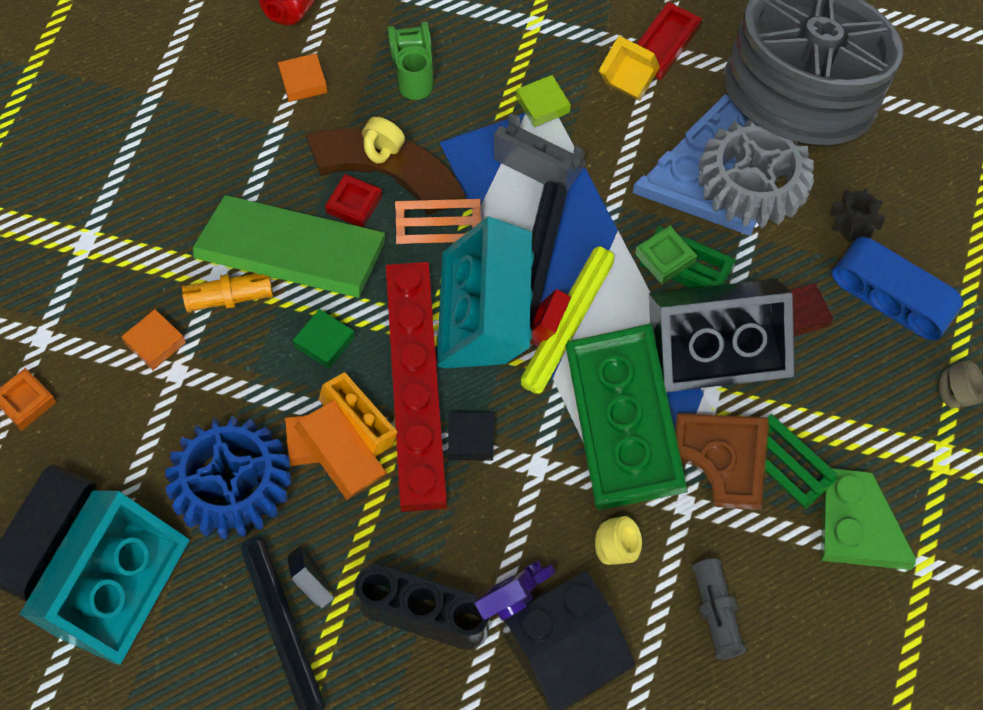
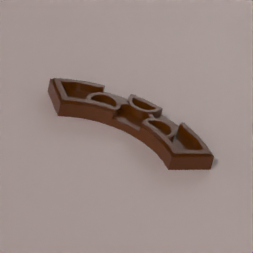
[306,128,465,216]

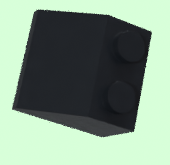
[503,570,635,710]

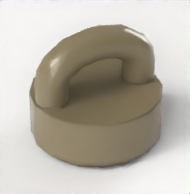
[939,360,983,408]

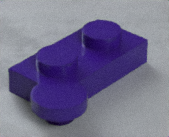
[474,560,556,621]

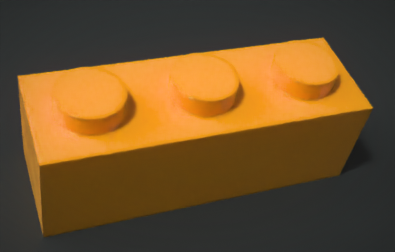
[318,372,398,457]

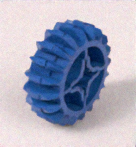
[165,416,292,540]

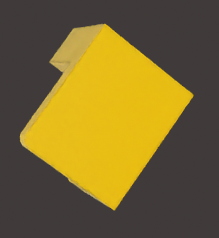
[599,35,660,101]

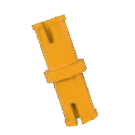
[182,273,273,313]

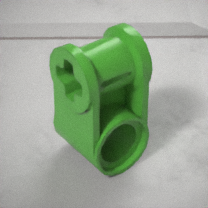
[387,22,434,100]

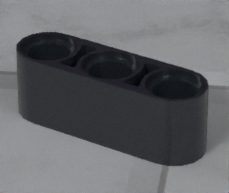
[0,464,97,601]
[354,565,490,650]

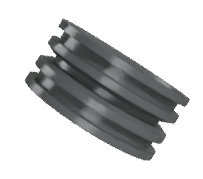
[724,0,903,145]

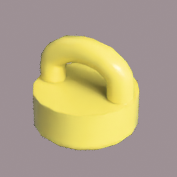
[362,117,405,163]
[595,516,642,565]

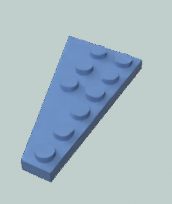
[633,94,759,236]

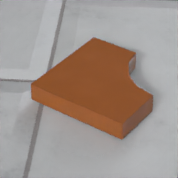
[675,413,769,510]

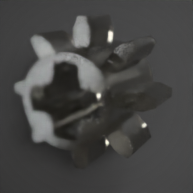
[830,189,886,242]

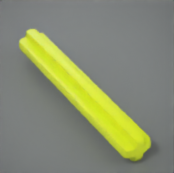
[521,246,614,394]

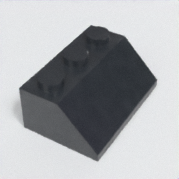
[649,279,794,392]

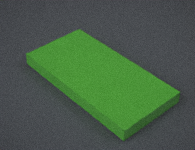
[193,195,385,298]

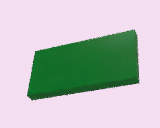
[565,324,688,511]

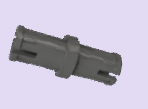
[692,558,746,660]

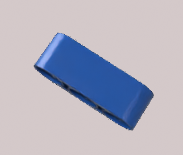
[832,237,964,341]

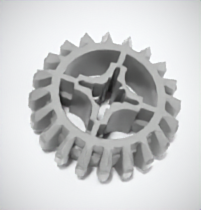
[698,119,814,229]

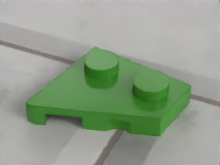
[821,468,916,570]

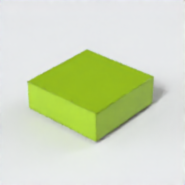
[516,75,571,127]

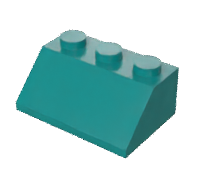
[436,216,534,368]
[19,491,190,665]

